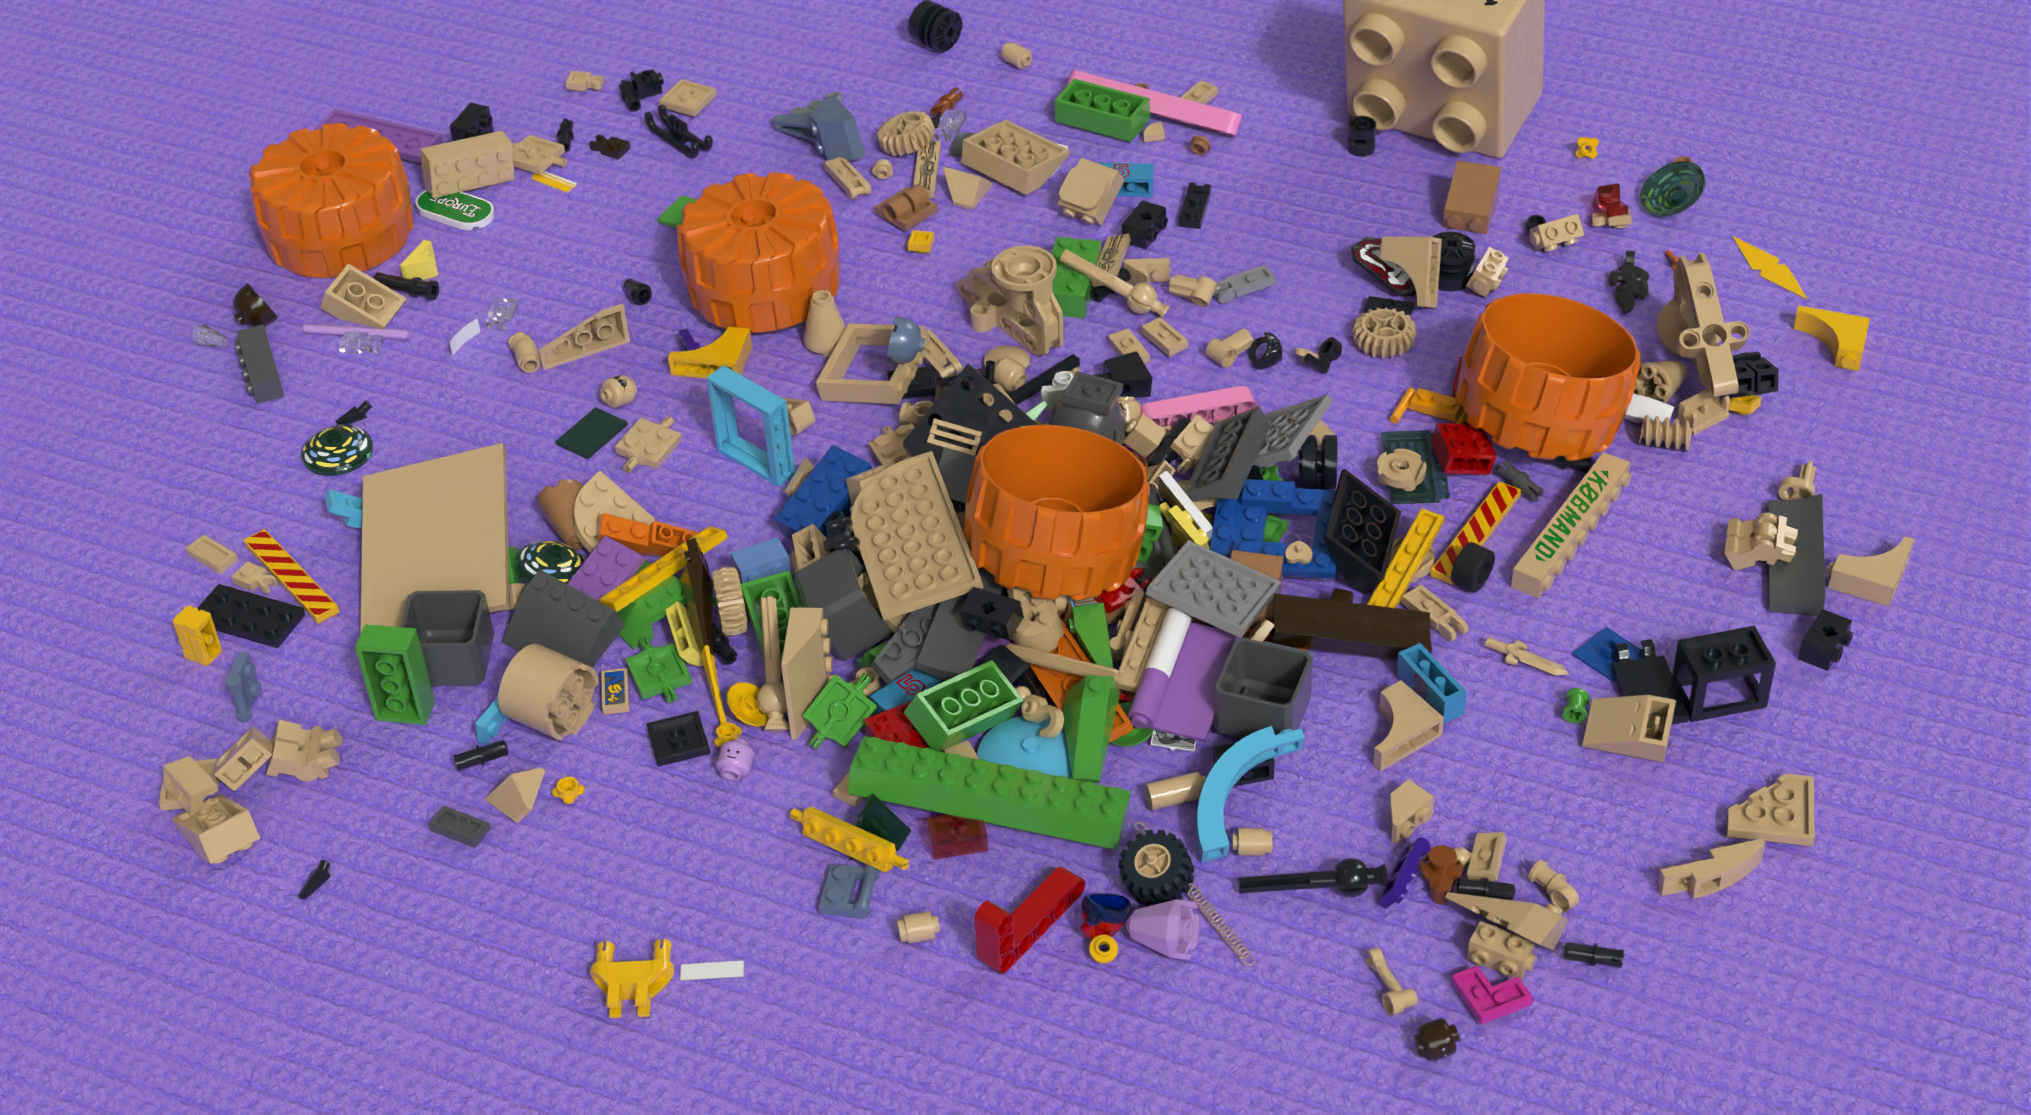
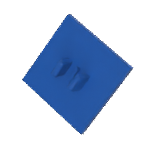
[1572,627,1641,683]

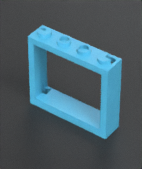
[706,365,795,487]

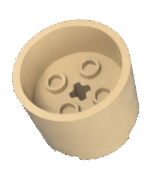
[498,644,599,741]

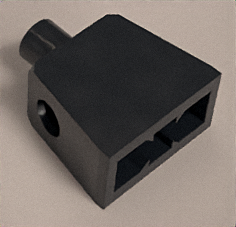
[1094,351,1153,398]

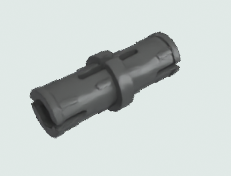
[1498,461,1544,502]

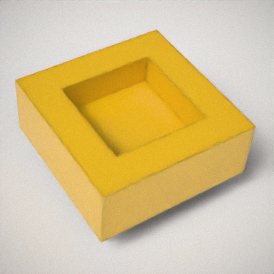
[908,230,935,253]
[1729,395,1761,415]

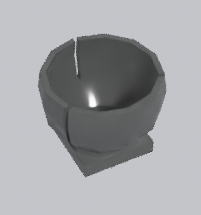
[1049,371,1125,446]

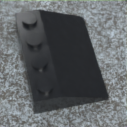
[1323,468,1401,594]

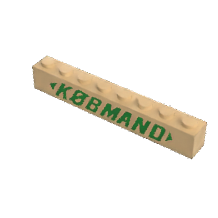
[1511,452,1632,598]

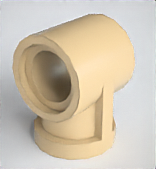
[899,401,934,427]

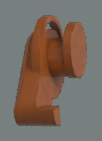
[1420,845,1463,905]

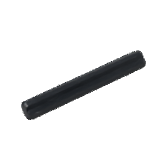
[1008,354,1080,405]

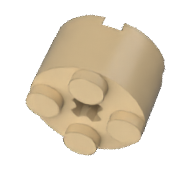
[1012,596,1064,653]

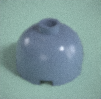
[887,316,925,364]

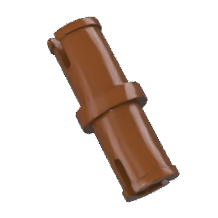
[930,87,963,117]

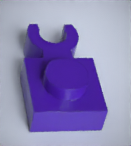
[679,328,701,351]

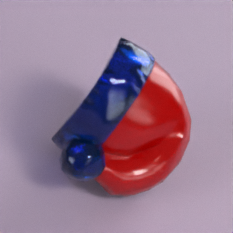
[1080,893,1132,940]

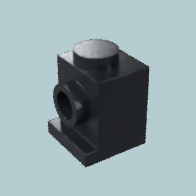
[630,69,664,100]

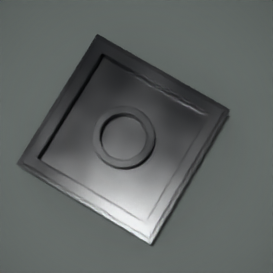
[646,711,710,767]

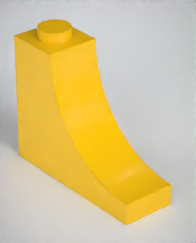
[1794,305,1870,371]
[668,327,753,379]

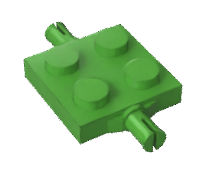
[625,637,692,703]
[802,673,878,750]

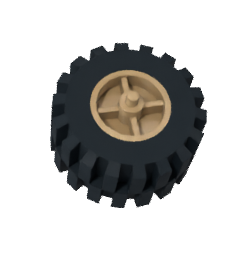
[1118,830,1194,907]

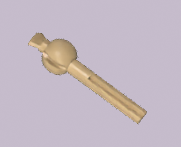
[1059,249,1170,317]
[757,596,790,733]

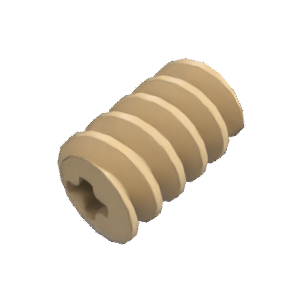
[1639,415,1692,451]

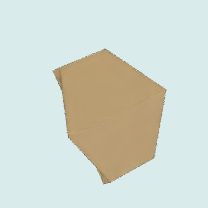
[942,166,992,210]
[484,768,545,823]

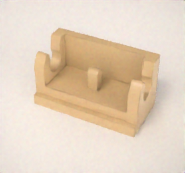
[1677,389,1730,436]
[163,756,218,816]

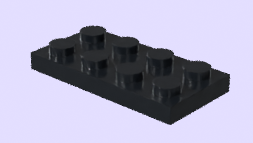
[198,584,305,648]

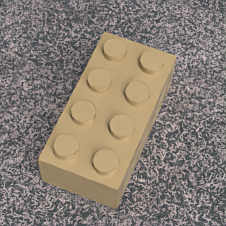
[420,131,515,198]

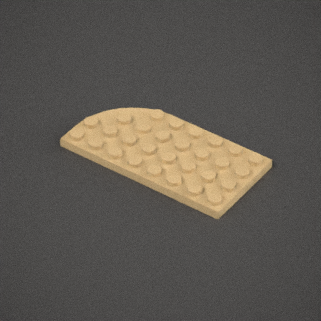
[851,451,984,621]

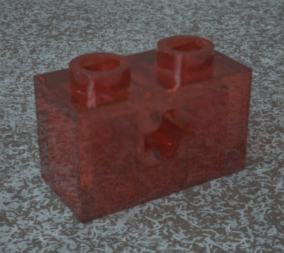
[927,814,988,860]

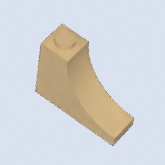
[1380,237,1442,308]
[1826,536,1914,607]
[1373,680,1444,772]

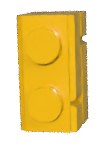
[173,606,222,666]

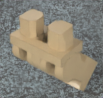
[1724,513,1798,571]
[266,719,343,782]

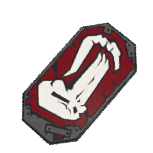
[1351,237,1416,296]

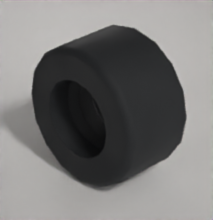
[1451,542,1495,593]

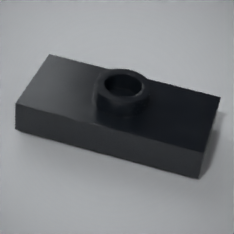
[1364,296,1414,317]

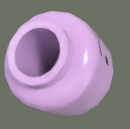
[716,739,755,781]

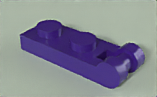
[1377,837,1431,909]

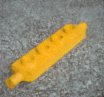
[790,806,909,872]

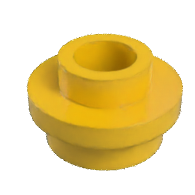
[1089,935,1118,964]

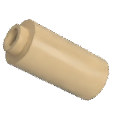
[1144,771,1206,811]

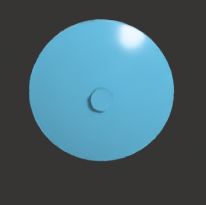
[977,716,1073,779]

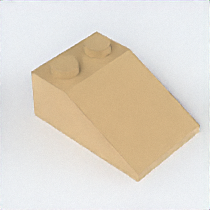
[320,264,407,329]
[172,794,260,864]

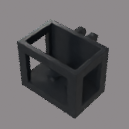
[1672,626,1776,722]

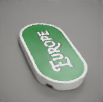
[415,190,494,231]

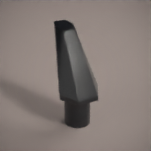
[335,400,372,426]
[298,860,331,899]

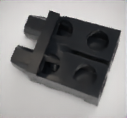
[1730,351,1779,398]

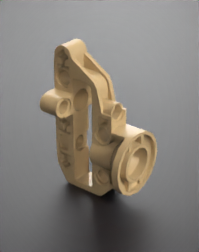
[957,245,1064,355]
[1657,253,1750,397]

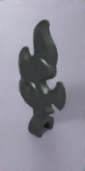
[1609,250,1649,313]

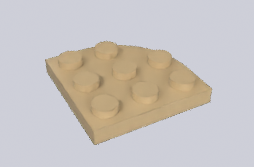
[572,470,655,553]

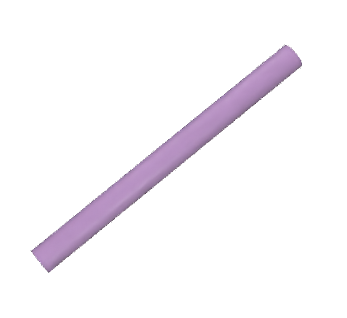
[303,324,411,340]

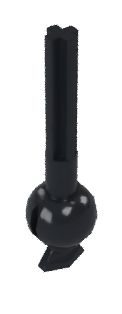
[1239,858,1388,897]

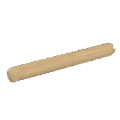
[1006,643,1121,684]

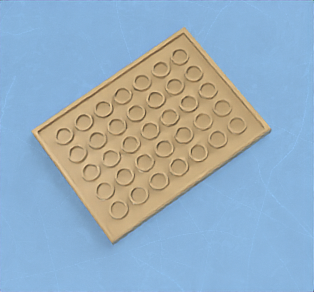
[360,443,509,635]

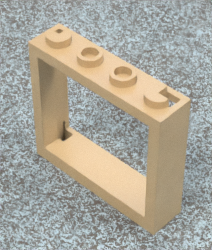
[816,323,930,404]

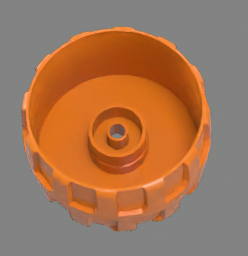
[249,123,414,278]
[677,172,841,333]
[1455,293,1641,461]
[964,425,1150,600]

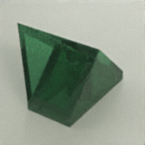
[849,794,911,860]

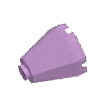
[1126,900,1200,960]

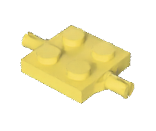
[1159,502,1210,550]

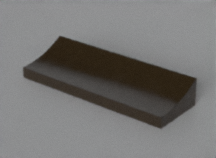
[1271,593,1432,659]

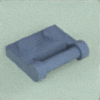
[225,652,261,723]
[819,864,880,919]

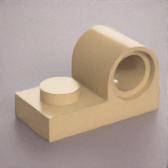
[782,397,815,436]

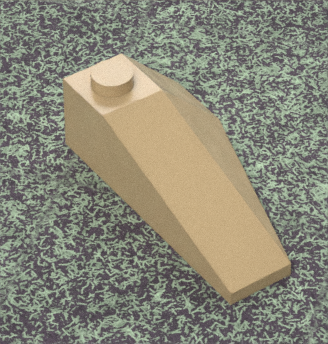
[539,304,630,370]
[1445,892,1569,950]

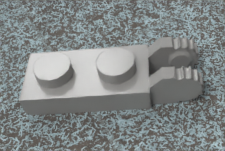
[1213,265,1276,304]

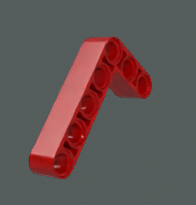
[974,866,1086,974]

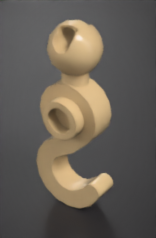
[1015,686,1064,739]

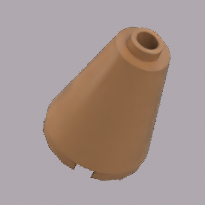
[537,479,584,549]

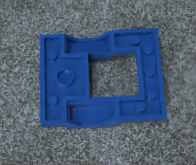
[1210,479,1337,579]

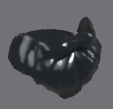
[1249,332,1283,370]

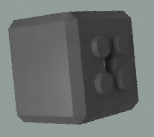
[794,548,894,660]
[401,590,494,686]
[1214,638,1313,739]

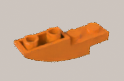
[597,513,699,556]

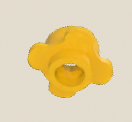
[1576,137,1599,159]
[714,722,742,747]
[552,777,585,804]

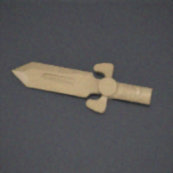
[1485,637,1569,675]

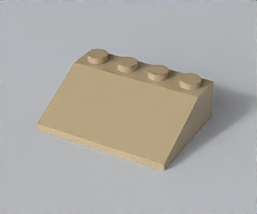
[961,119,1070,195]
[781,608,834,739]

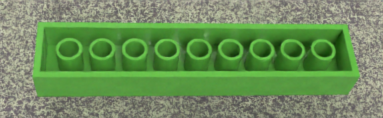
[848,736,1131,850]

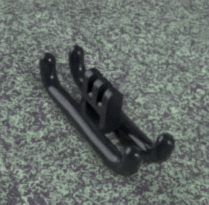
[644,105,713,158]
[824,517,860,557]

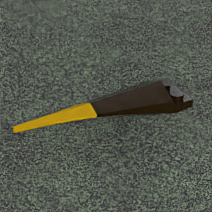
[681,538,727,725]

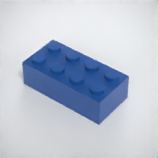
[774,445,873,540]

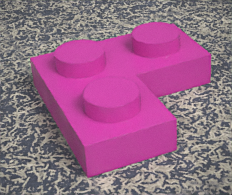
[1451,965,1533,1025]

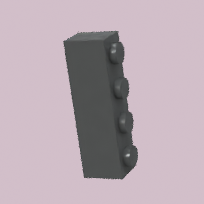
[234,324,284,403]

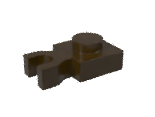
[589,134,630,160]

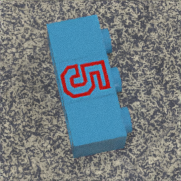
[1095,162,1154,197]
[1397,643,1467,724]
[870,668,944,716]

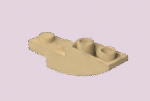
[1657,838,1765,899]

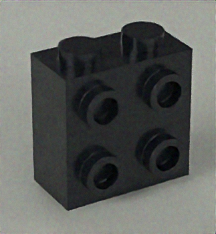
[450,102,494,141]

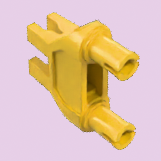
[590,939,674,1018]

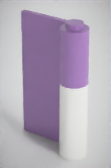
[1127,607,1243,742]

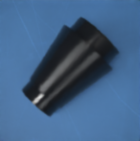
[623,278,652,305]

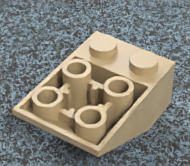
[1582,695,1676,763]

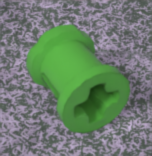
[1562,688,1590,724]

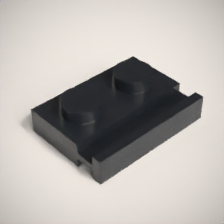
[887,366,936,399]

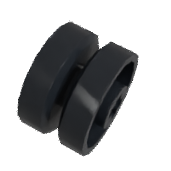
[1299,435,1338,489]

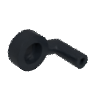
[1304,337,1342,374]

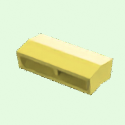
[665,601,704,667]

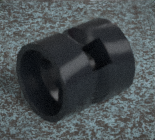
[1347,116,1376,157]

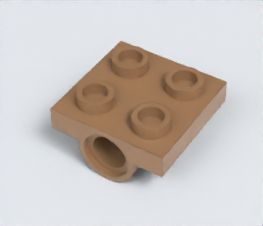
[875,184,937,231]

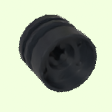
[908,0,962,52]
[1433,231,1476,292]

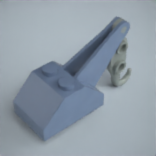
[772,92,866,160]

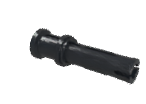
[373,272,440,300]

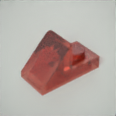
[1593,183,1628,218]

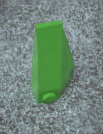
[1069,602,1114,668]
[1062,676,1119,783]

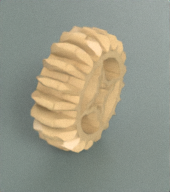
[877,110,935,156]
[1353,307,1416,359]
[712,567,748,636]

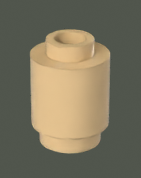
[1001,42,1032,69]
[513,339,541,373]
[1232,828,1272,856]
[897,911,940,944]

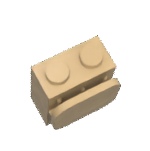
[1057,158,1125,226]
[791,524,832,575]

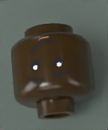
[1414,1018,1461,1061]

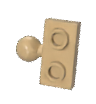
[1453,832,1507,882]

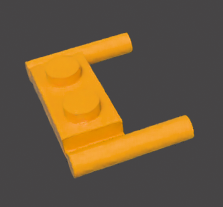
[1390,388,1468,424]

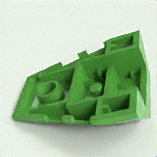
[616,560,716,650]

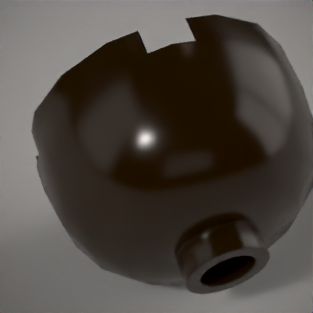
[233,283,278,327]

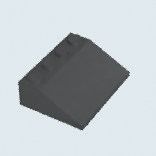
[502,569,625,668]

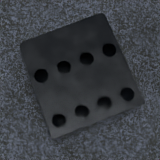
[903,364,1038,465]

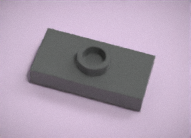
[428,806,491,848]

